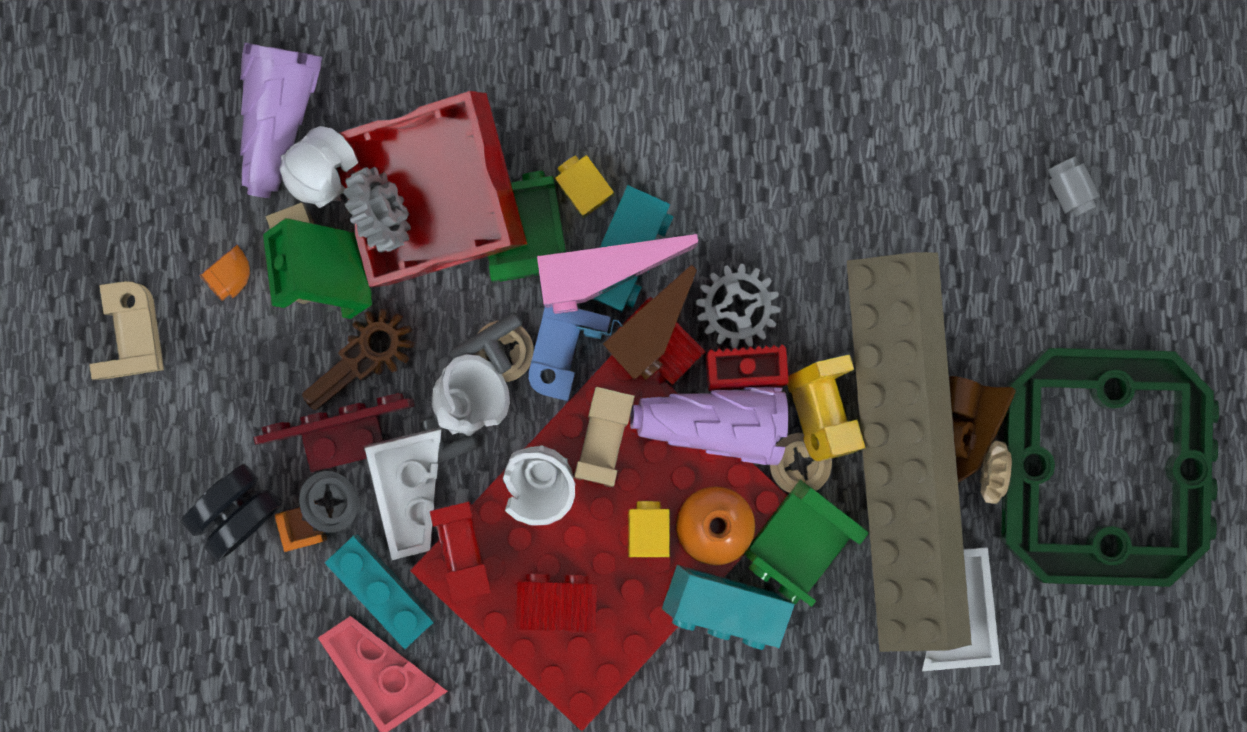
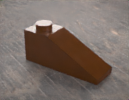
[603,265,697,380]

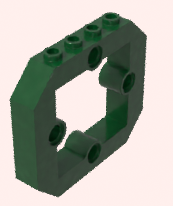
[1001,348,1219,587]

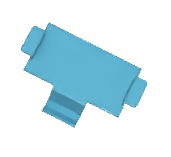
[577,320,622,339]

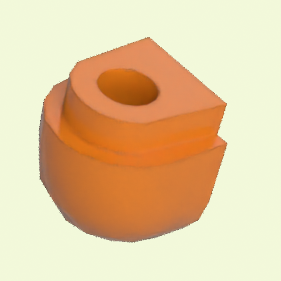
[199,244,250,301]

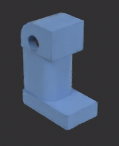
[528,307,611,401]

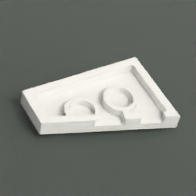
[364,427,441,560]
[922,547,1001,671]

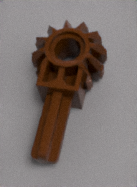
[302,309,415,410]

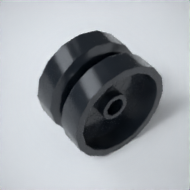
[180,464,282,562]

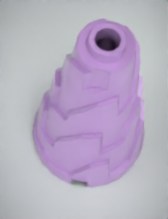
[240,43,322,198]
[630,387,788,465]

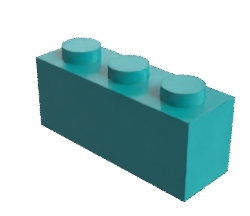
[593,185,674,312]
[325,534,436,649]
[662,565,795,650]

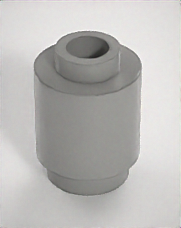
[1048,156,1100,217]

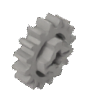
[343,167,411,253]
[696,264,780,349]

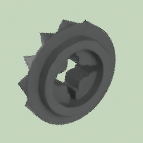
[296,471,358,534]

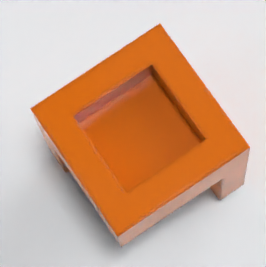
[275,503,327,552]

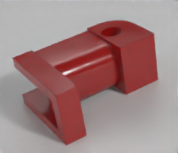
[429,501,491,603]

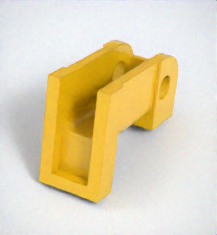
[787,354,865,461]

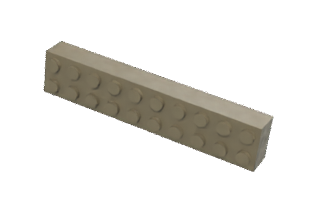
[847,252,972,652]

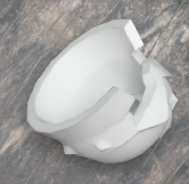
[280,126,358,208]
[432,354,510,436]
[503,445,576,525]

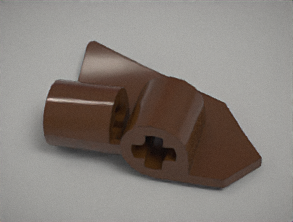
[949,376,1016,483]

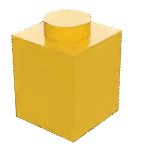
[555,155,614,218]
[628,501,669,557]

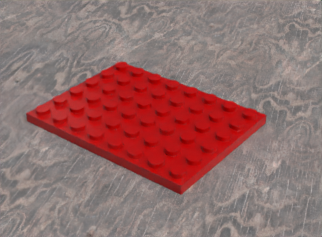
[410,355,787,731]

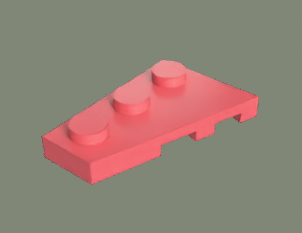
[318,616,448,732]

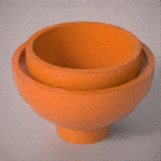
[676,487,755,565]

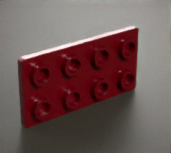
[253,393,415,473]

